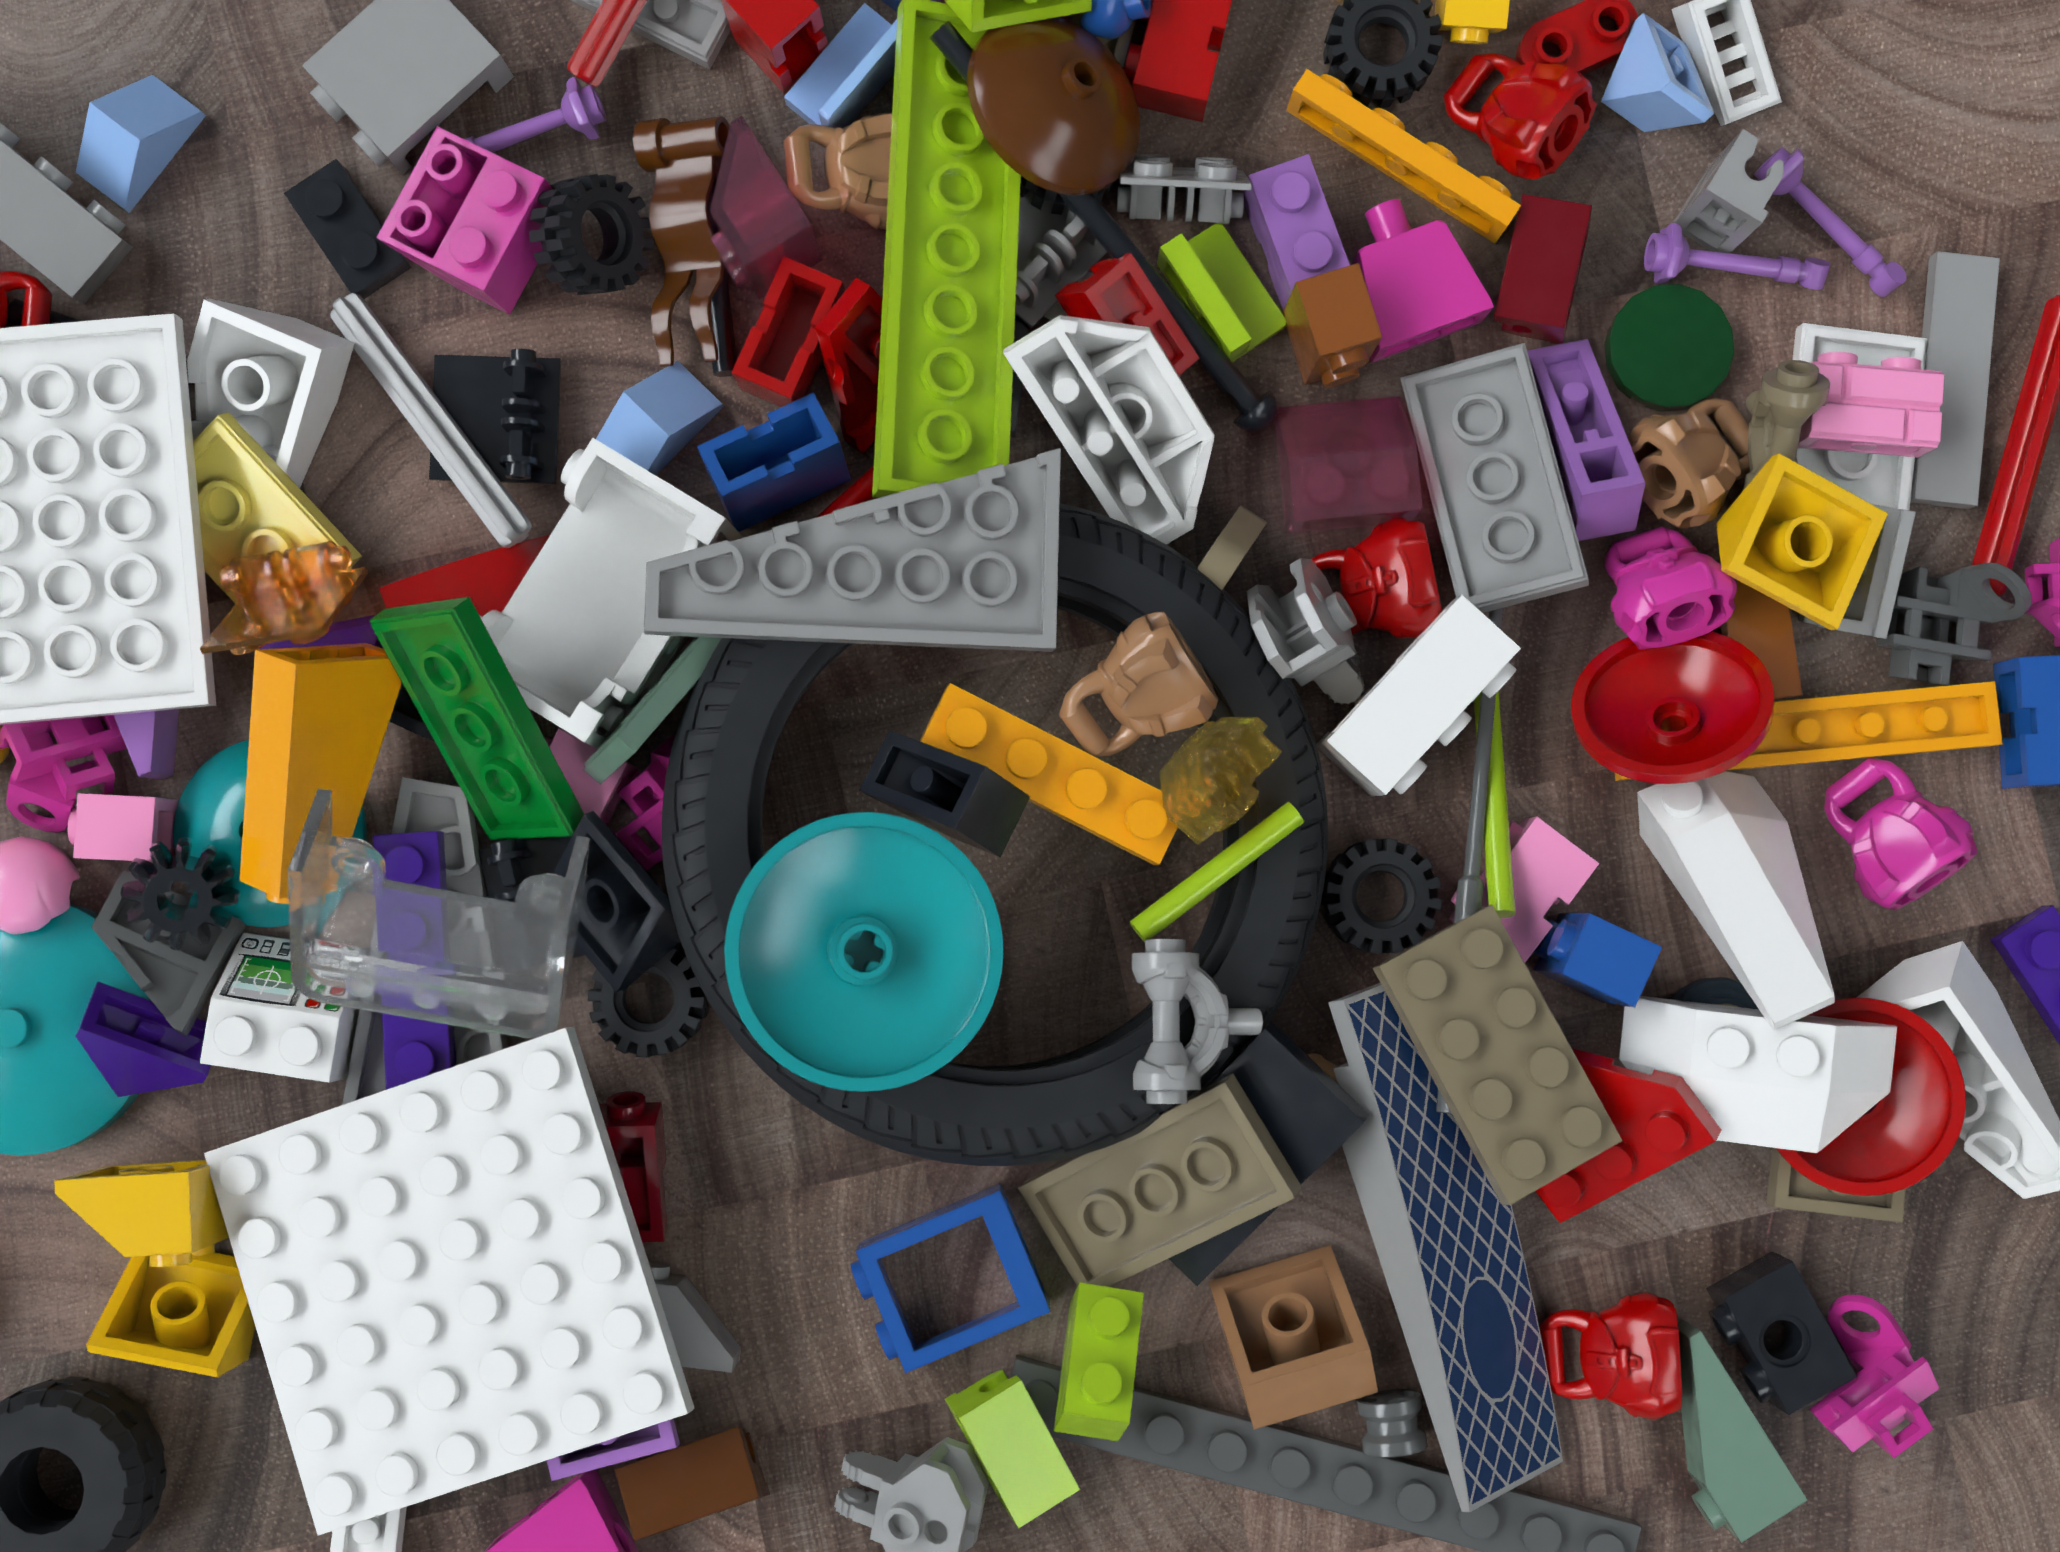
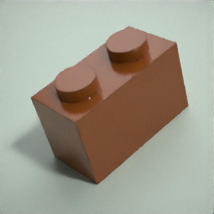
[1282,263,1382,388]

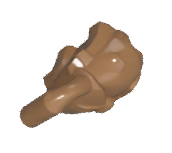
[784,112,892,230]
[1628,397,1750,529]
[1059,612,1218,757]

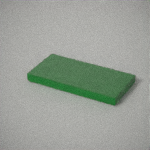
[369,597,584,840]

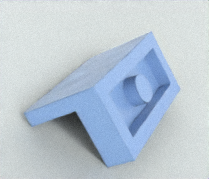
[784,3,897,128]

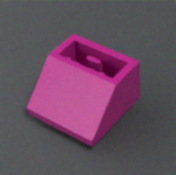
[376,126,553,315]

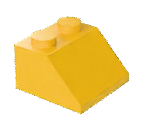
[54,1160,229,1267]

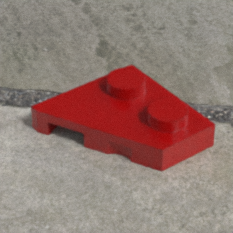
[815,278,882,454]

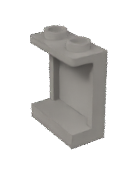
[302,0,514,175]

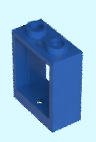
[850,1183,1051,1373]

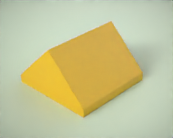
[1716,453,1888,631]
[86,1253,255,1377]

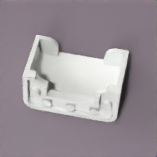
[479,438,742,748]

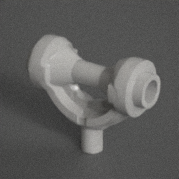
[1132,939,1263,1104]

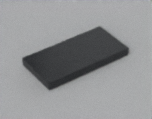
[1168,1021,1370,1286]

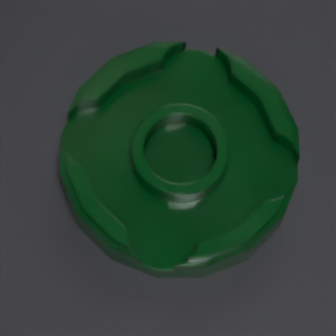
[1604,284,1734,412]

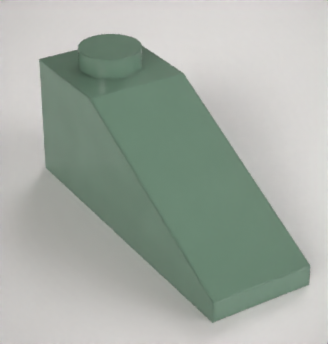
[1678,1320,1807,1543]

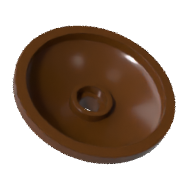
[967,17,1140,195]

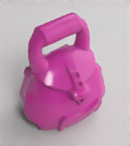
[1604,526,1737,650]
[1824,758,1977,911]

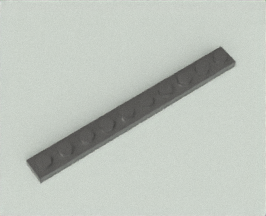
[1010,1355,1642,1552]

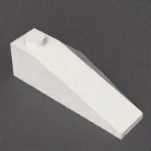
[187,299,355,488]
[1637,771,1835,1031]
[1856,941,2060,1199]

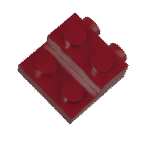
[599,1091,668,1242]

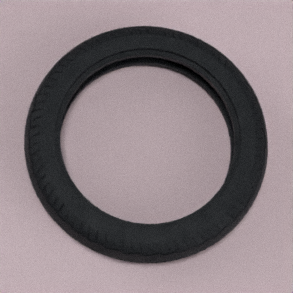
[662,503,1328,1166]

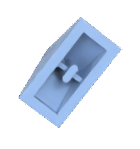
[1601,12,1714,132]
[76,75,206,213]
[596,361,724,475]

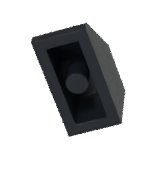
[859,730,1030,857]

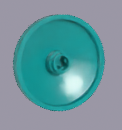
[724,812,1004,1092]
[0,903,151,1156]

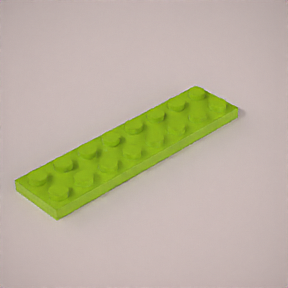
[872,0,1021,498]

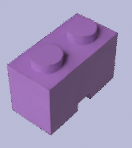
[1243,154,1350,311]

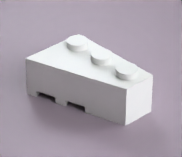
[1316,595,1521,797]

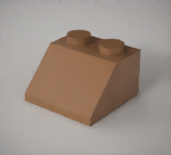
[1208,1245,1378,1430]

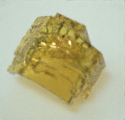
[1159,717,1282,845]

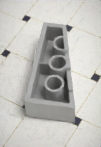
[0,122,133,304]

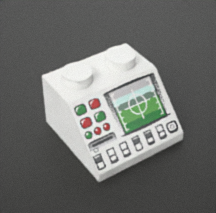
[200,933,370,1083]

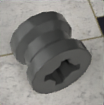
[1356,1389,1428,1457]

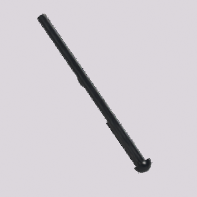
[930,21,1277,431]

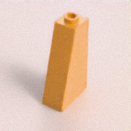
[240,643,402,904]

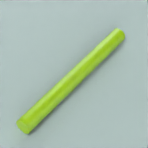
[1474,691,1516,919]

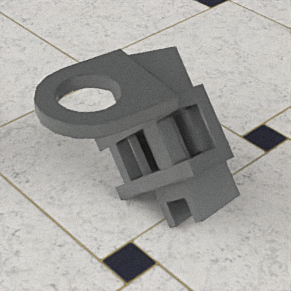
[1877,563,2032,685]

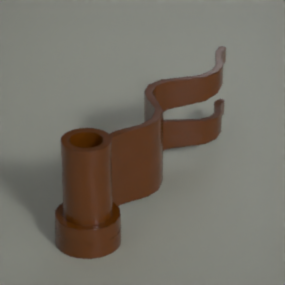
[633,116,733,367]

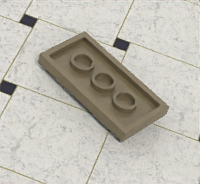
[1373,904,1622,1205]
[1018,1073,1302,1287]

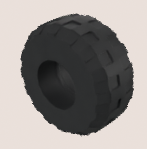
[0,1376,167,1552]

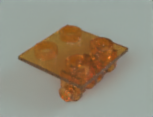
[200,541,369,655]

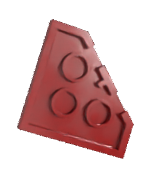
[1536,1048,1722,1223]

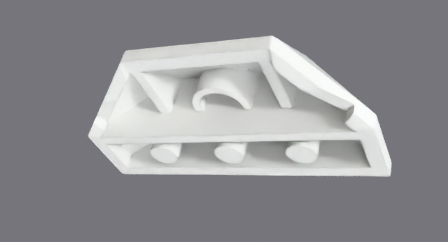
[1003,315,1215,544]
[1619,996,1897,1153]

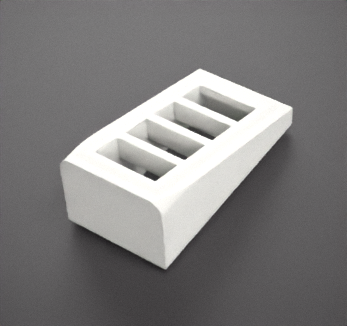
[1671,0,1782,126]

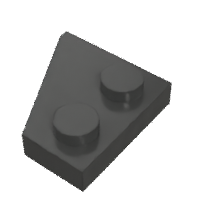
[91,870,246,1037]

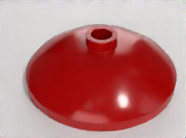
[1571,631,1775,784]
[1776,998,1966,1196]

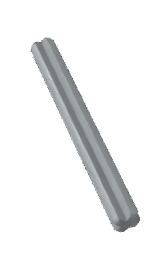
[330,293,532,548]

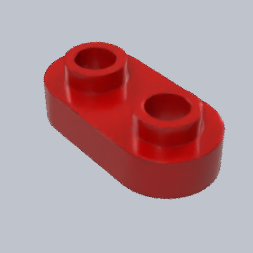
[1516,0,1638,75]

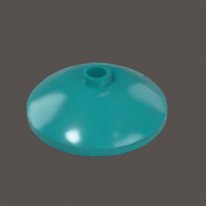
[173,740,367,927]

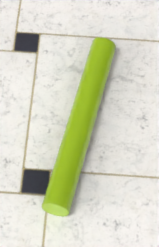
[1129,802,1304,942]

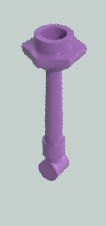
[465,76,607,153]
[1754,146,1907,297]
[1644,223,1831,290]

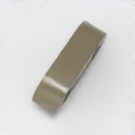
[1197,505,1267,590]

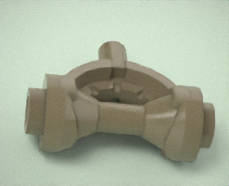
[1743,360,1830,490]

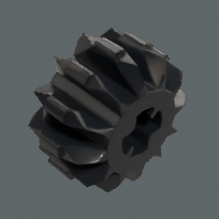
[120,837,240,950]

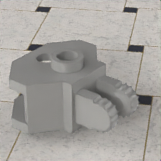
[1246,558,1365,705]
[834,1437,989,1552]

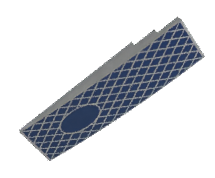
[1328,983,1563,1512]

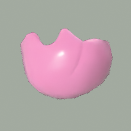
[0,836,80,935]

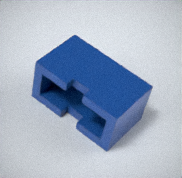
[697,392,851,532]
[1993,655,2060,789]
[1533,913,1662,1008]

